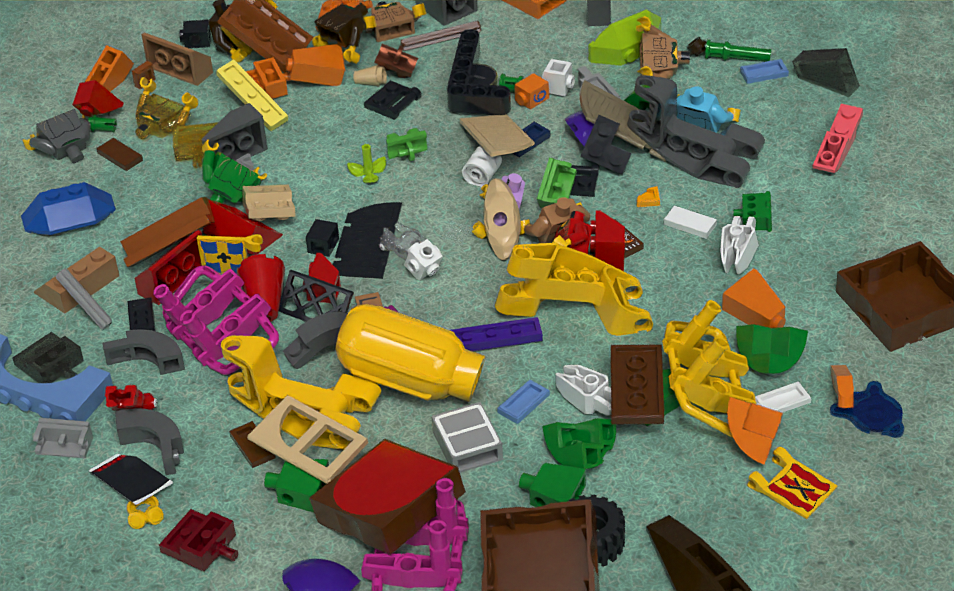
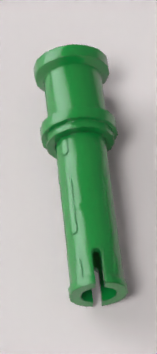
[705,39,771,62]

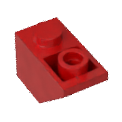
[303,253,341,303]

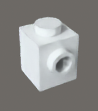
[542,59,575,96]

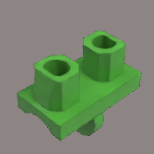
[386,128,428,161]

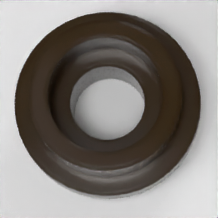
[686,37,707,56]

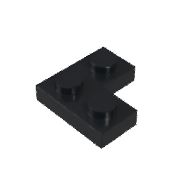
[580,115,632,175]

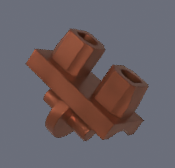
[374,44,418,78]

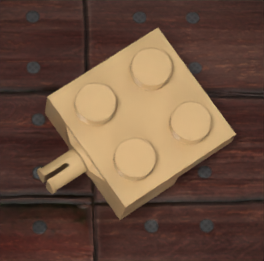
[243,185,295,221]

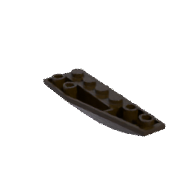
[646,515,753,591]

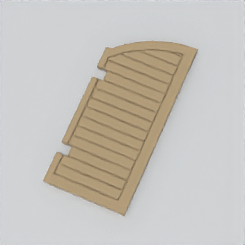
[460,114,535,156]

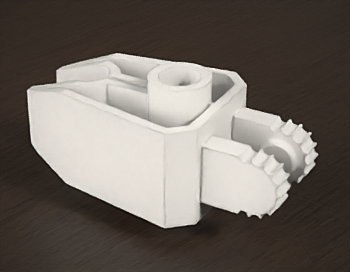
[720,216,759,274]
[555,365,611,416]

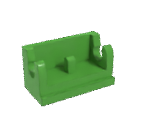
[537,158,577,208]

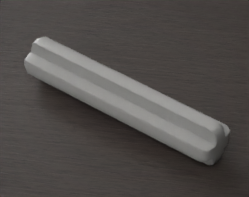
[56,268,112,329]

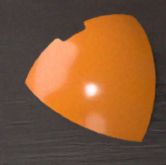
[727,397,783,464]

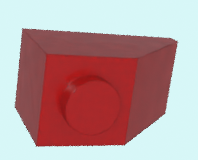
[72,80,124,117]

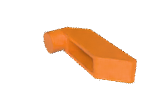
[831,365,854,408]

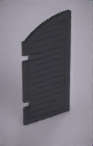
[333,202,402,279]

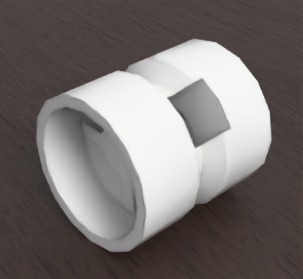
[462,145,502,187]

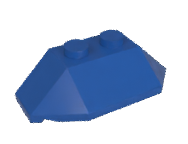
[21,182,116,235]

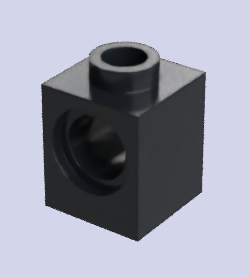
[179,19,211,49]
[305,219,339,257]

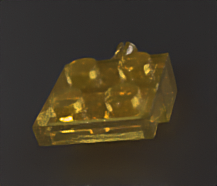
[173,122,218,168]

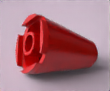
[237,254,285,322]

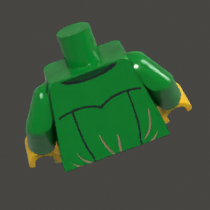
[202,139,267,204]

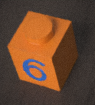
[515,73,549,110]

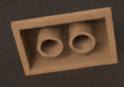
[141,32,213,86]
[34,247,119,314]

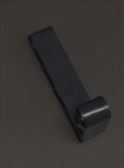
[447,29,511,115]

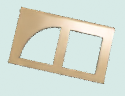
[248,395,368,484]

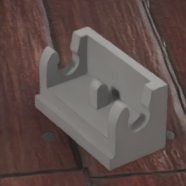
[33,418,93,458]

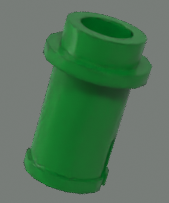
[88,115,117,133]

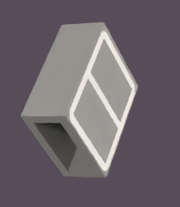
[432,402,503,473]

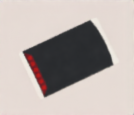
[89,454,173,505]

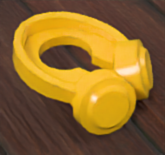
[127,495,163,529]

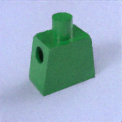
[264,459,329,513]
[519,463,586,507]

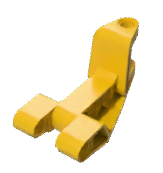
[495,243,653,336]
[221,335,381,449]

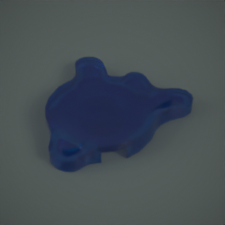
[830,381,904,438]

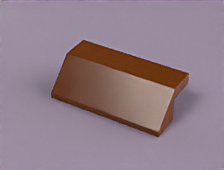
[217,0,314,73]
[120,197,215,267]

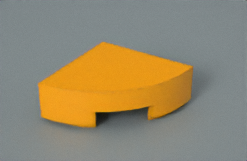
[637,186,660,207]

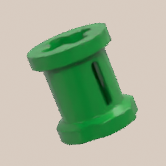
[499,74,524,92]

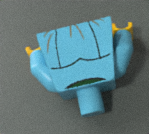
[677,86,741,133]

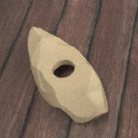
[484,178,521,260]

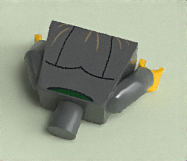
[22,108,91,163]

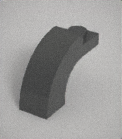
[283,312,348,369]
[102,330,185,375]

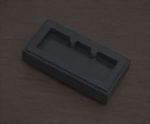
[127,297,155,331]

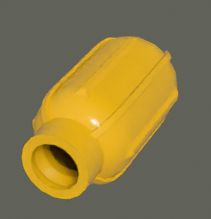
[335,304,485,402]

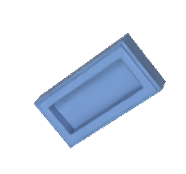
[740,59,789,84]
[497,380,550,424]

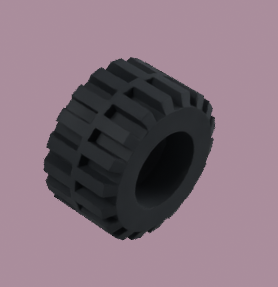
[569,495,625,567]

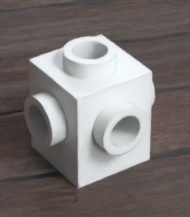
[404,239,443,281]

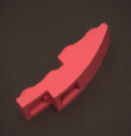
[813,104,863,173]

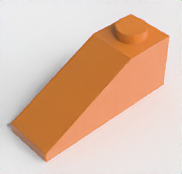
[85,45,134,92]

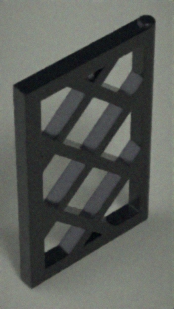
[279,269,354,321]

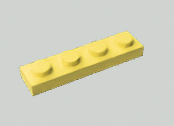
[216,60,288,131]

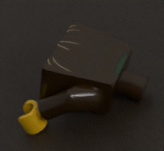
[208,0,248,63]
[312,3,368,64]

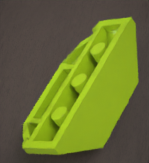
[588,9,661,66]

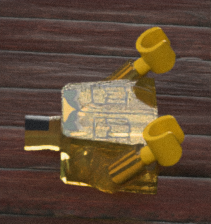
[135,77,199,140]

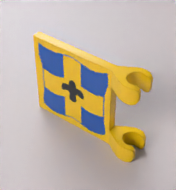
[197,234,263,274]

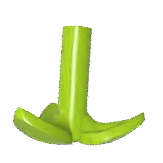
[347,144,386,183]

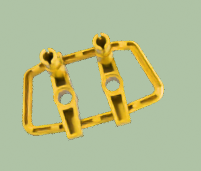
[662,300,757,438]

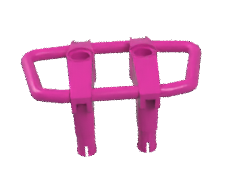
[154,266,279,375]
[361,478,469,591]

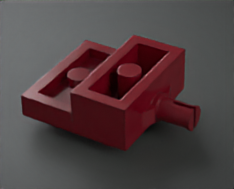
[159,509,238,572]

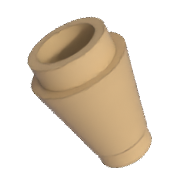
[353,65,387,86]

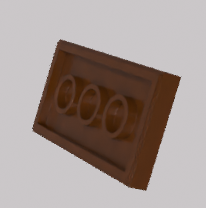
[611,345,664,424]

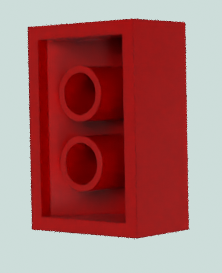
[202,199,283,255]
[134,230,202,305]

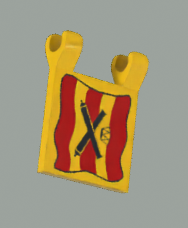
[747,447,838,519]

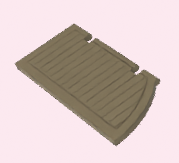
[580,80,666,161]

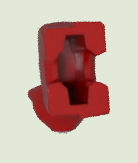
[105,385,157,411]

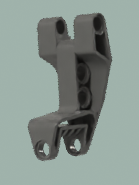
[627,75,765,188]

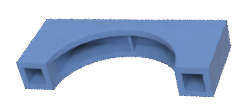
[0,334,113,421]

